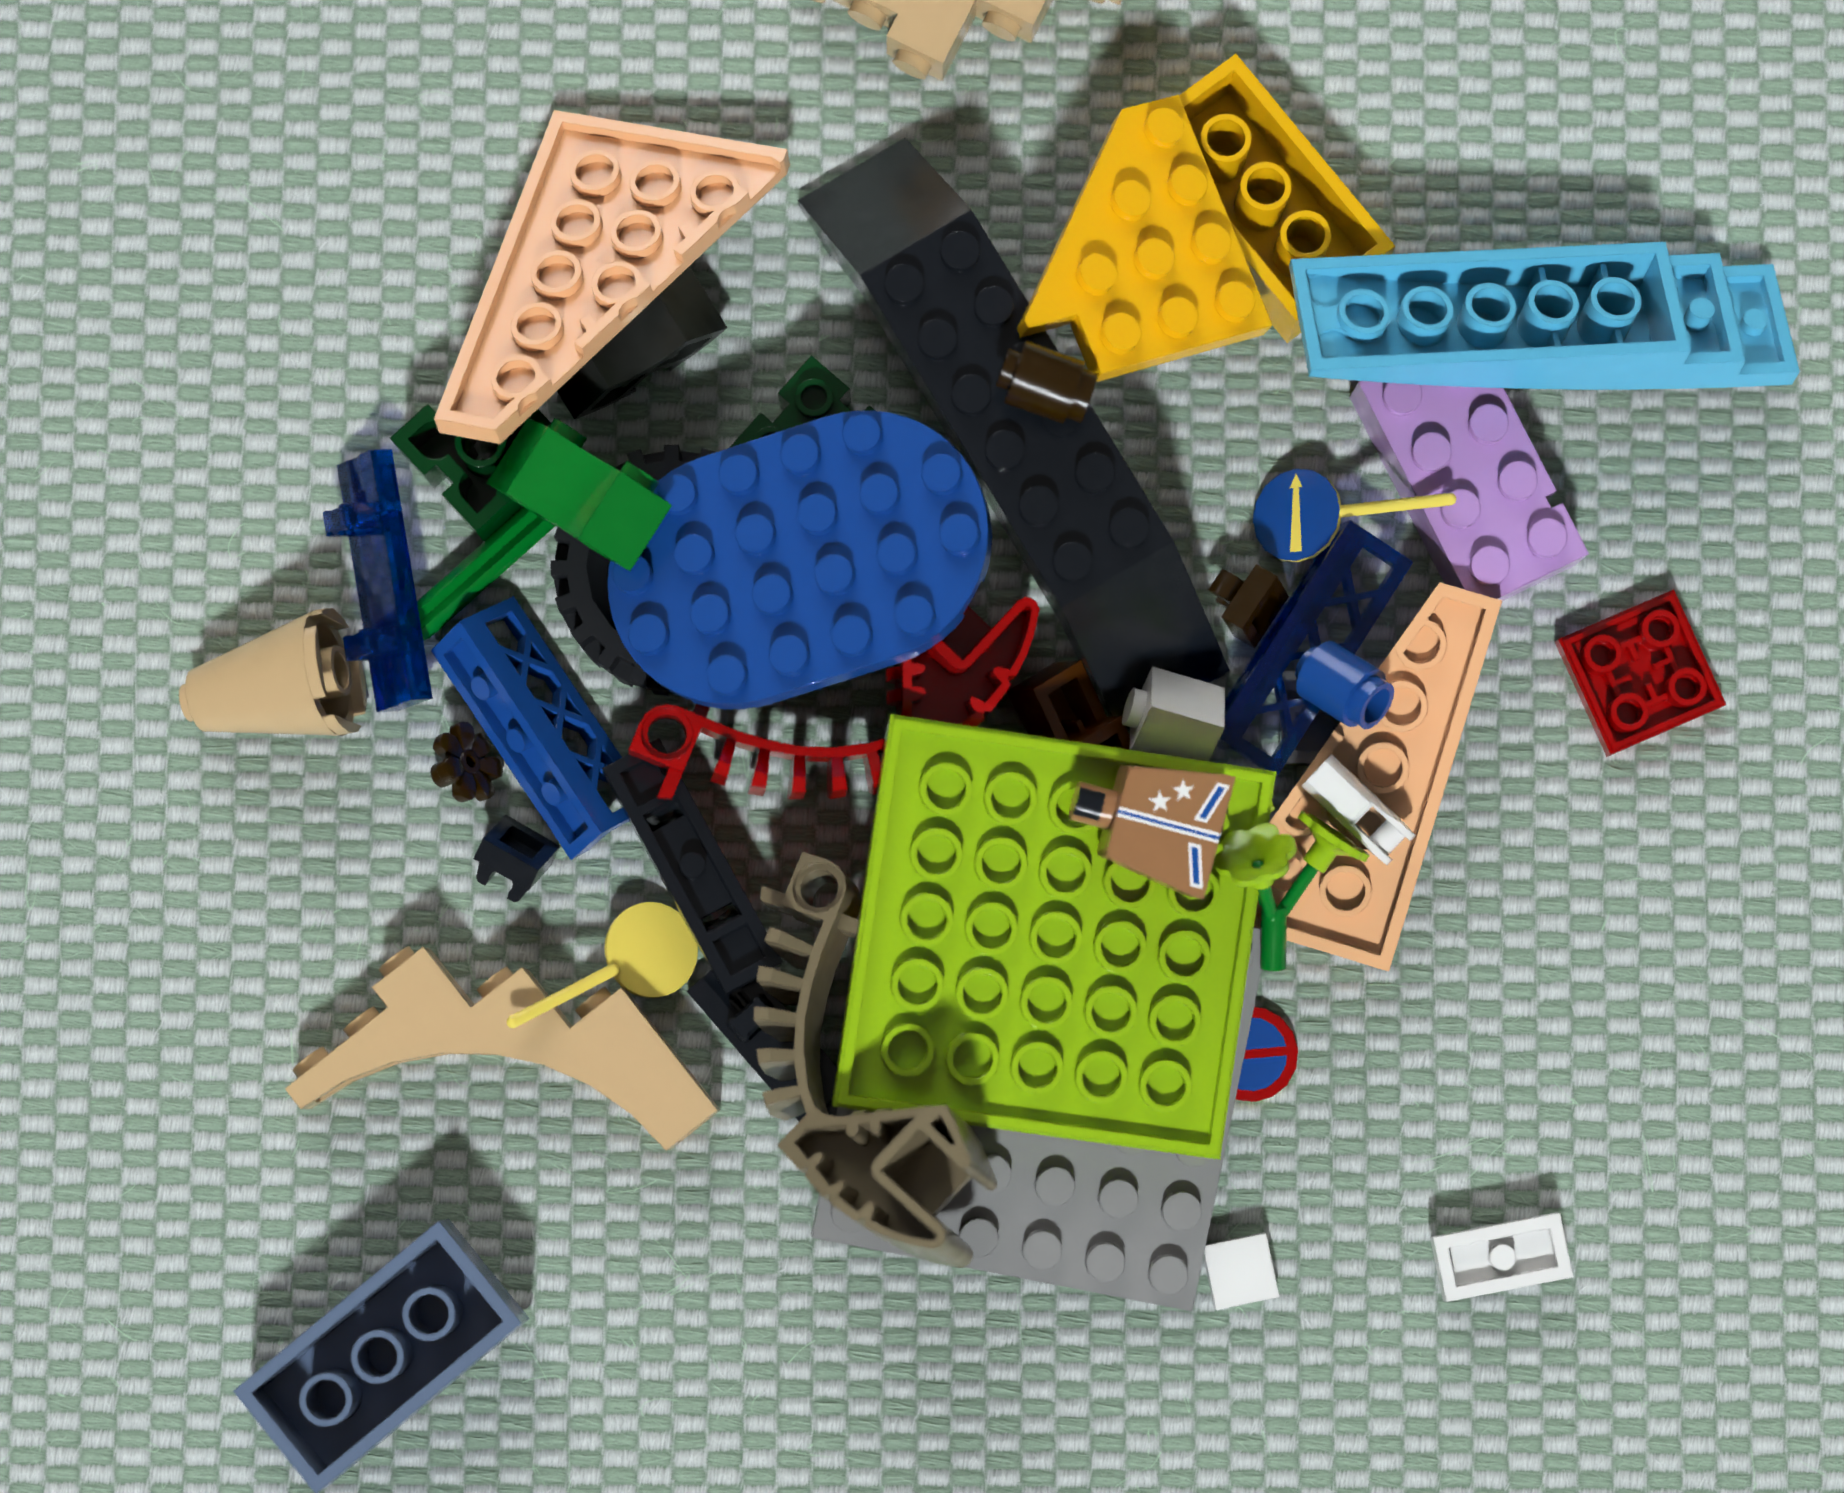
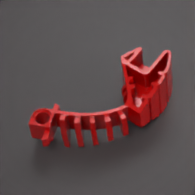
[628,597,1040,800]

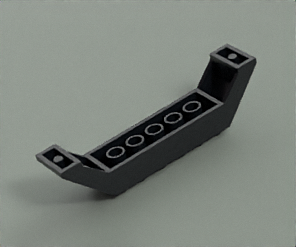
[798,138,1230,732]

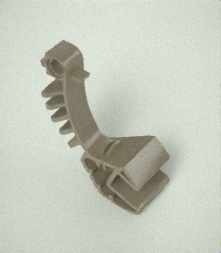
[754,851,998,1268]

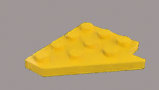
[1017,94,1273,382]

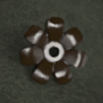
[430,721,503,803]

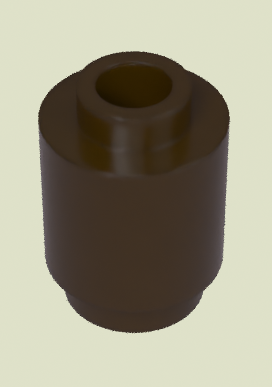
[996,340,1098,424]

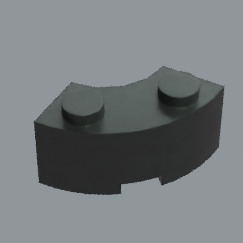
[557,266,728,420]

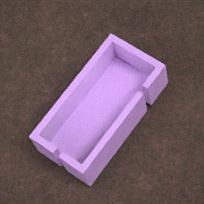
[1349,381,1589,601]

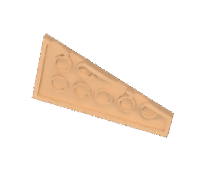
[1254,582,1502,972]

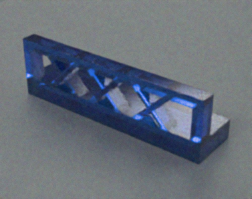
[1216,520,1413,776]

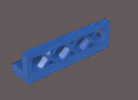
[431,596,629,860]

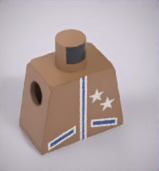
[1069,766,1236,900]

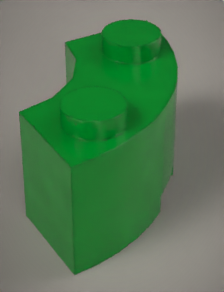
[487,418,672,571]

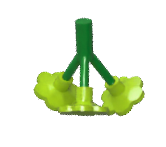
[1214,801,1370,971]

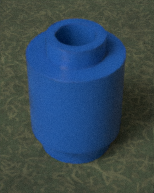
[1295,641,1394,729]

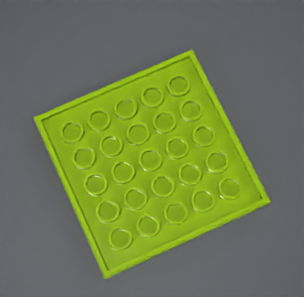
[832,714,1276,1160]

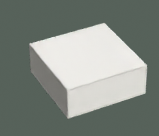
[1203,1232,1280,1310]

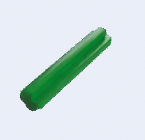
[403,507,555,640]

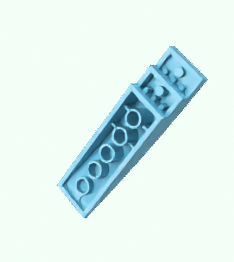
[1289,242,1800,390]

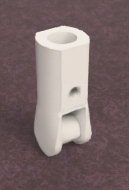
[1301,754,1416,865]

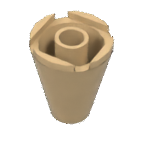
[179,608,367,736]

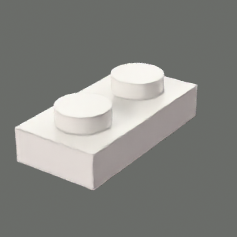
[1430,1212,1573,1302]

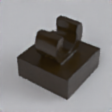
[1208,564,1289,649]

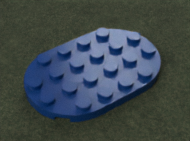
[608,410,992,709]

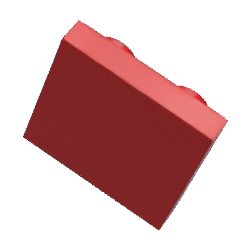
[1555,589,1726,757]

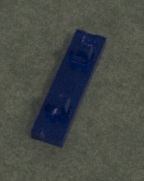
[323,449,433,712]

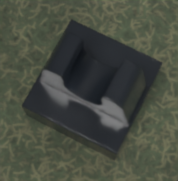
[473,815,560,902]

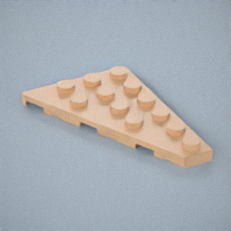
[434,110,790,444]

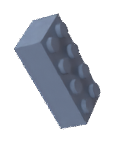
[233,1219,530,1493]

